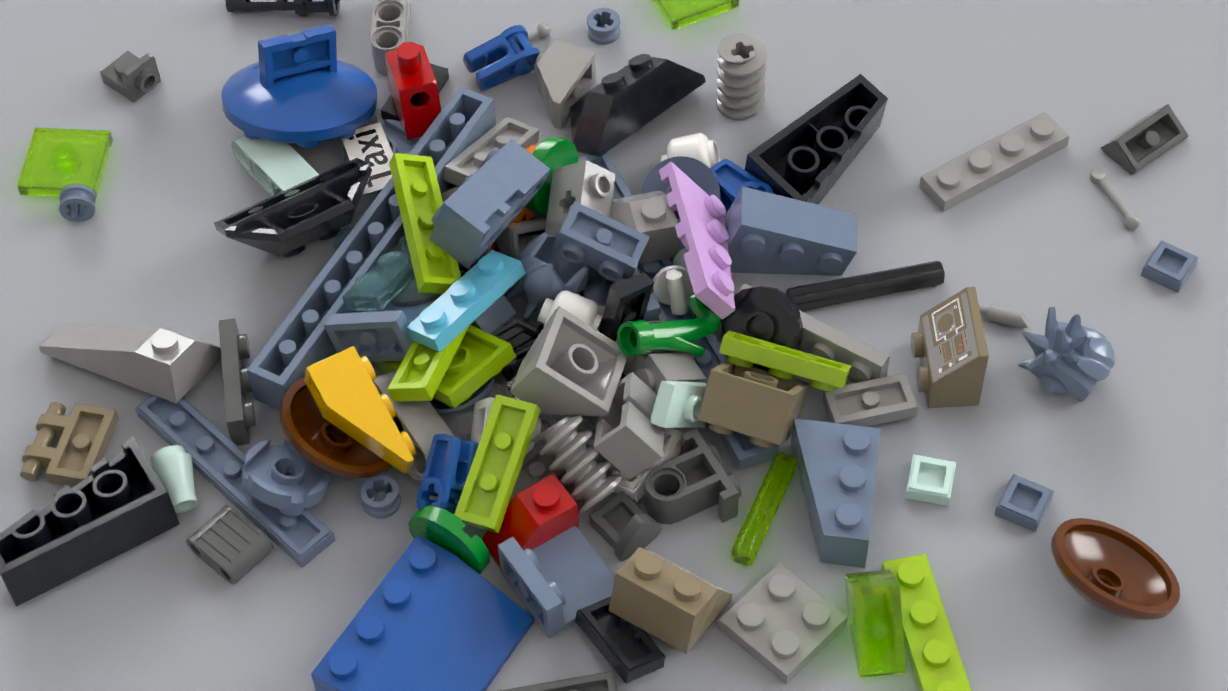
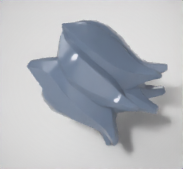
[508,232,589,320]
[1019,307,1115,401]

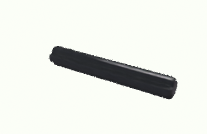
[786,261,945,311]

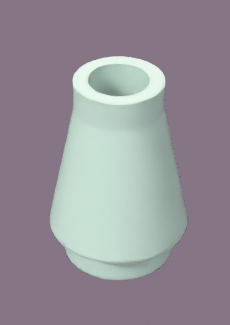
[151,445,198,513]

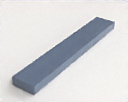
[135,395,335,568]

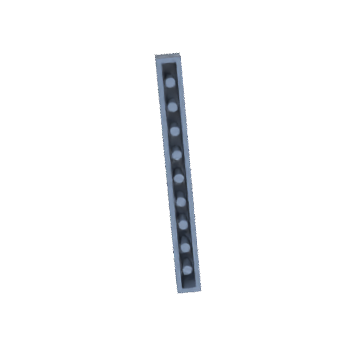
[247,87,496,410]

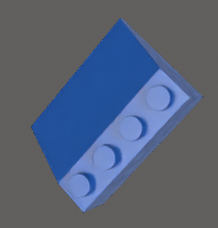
[311,535,534,691]

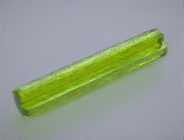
[731,452,797,566]

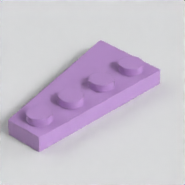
[659,162,735,319]

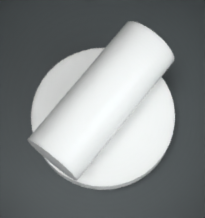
[653,265,693,315]

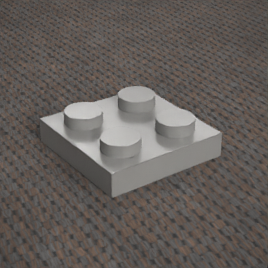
[718,562,848,684]

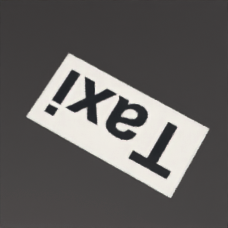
[341,122,393,195]

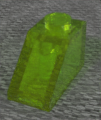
[845,569,906,678]

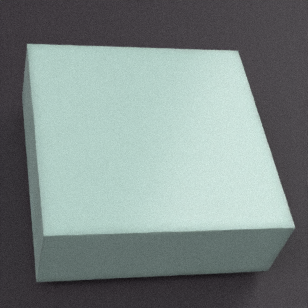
[905,454,956,506]

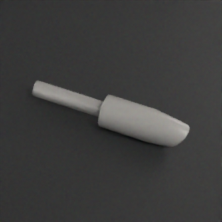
[979,304,1029,328]

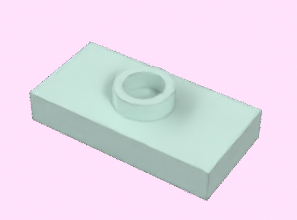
[650,381,707,428]

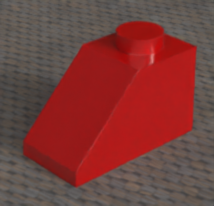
[481,473,579,569]

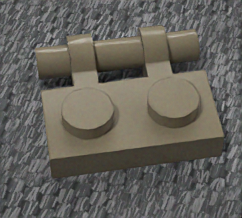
[20,402,119,486]

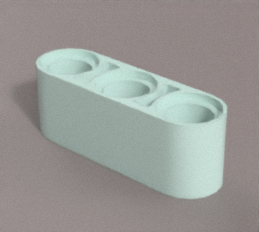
[231,135,319,196]

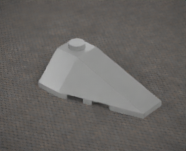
[39,323,221,403]

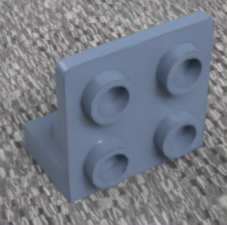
[323,299,437,362]
[498,526,615,638]

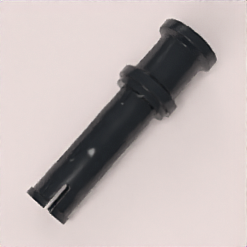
[225,0,340,16]

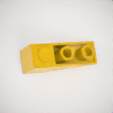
[304,346,416,474]

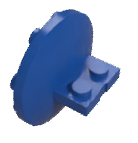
[221,24,377,148]

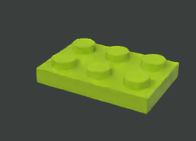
[376,325,517,409]

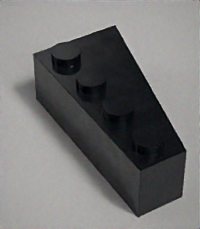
[744,74,888,205]
[0,436,180,607]

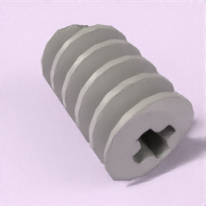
[716,33,767,120]
[531,415,622,514]

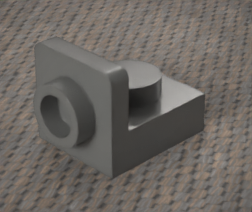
[100,51,161,103]

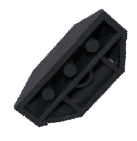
[570,54,706,157]
[214,158,372,257]

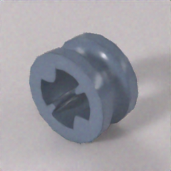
[587,8,620,45]
[59,184,96,222]
[360,474,401,519]

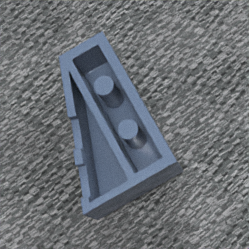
[430,139,550,270]
[725,186,857,276]
[791,418,881,568]

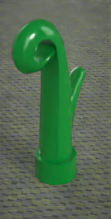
[617,292,721,357]

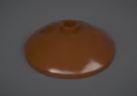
[279,377,392,478]
[1051,518,1180,620]

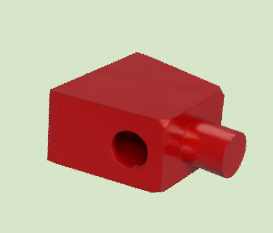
[385,42,442,140]

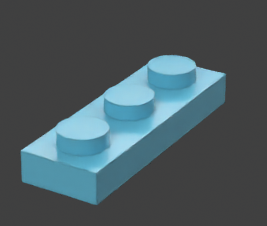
[406,250,526,352]

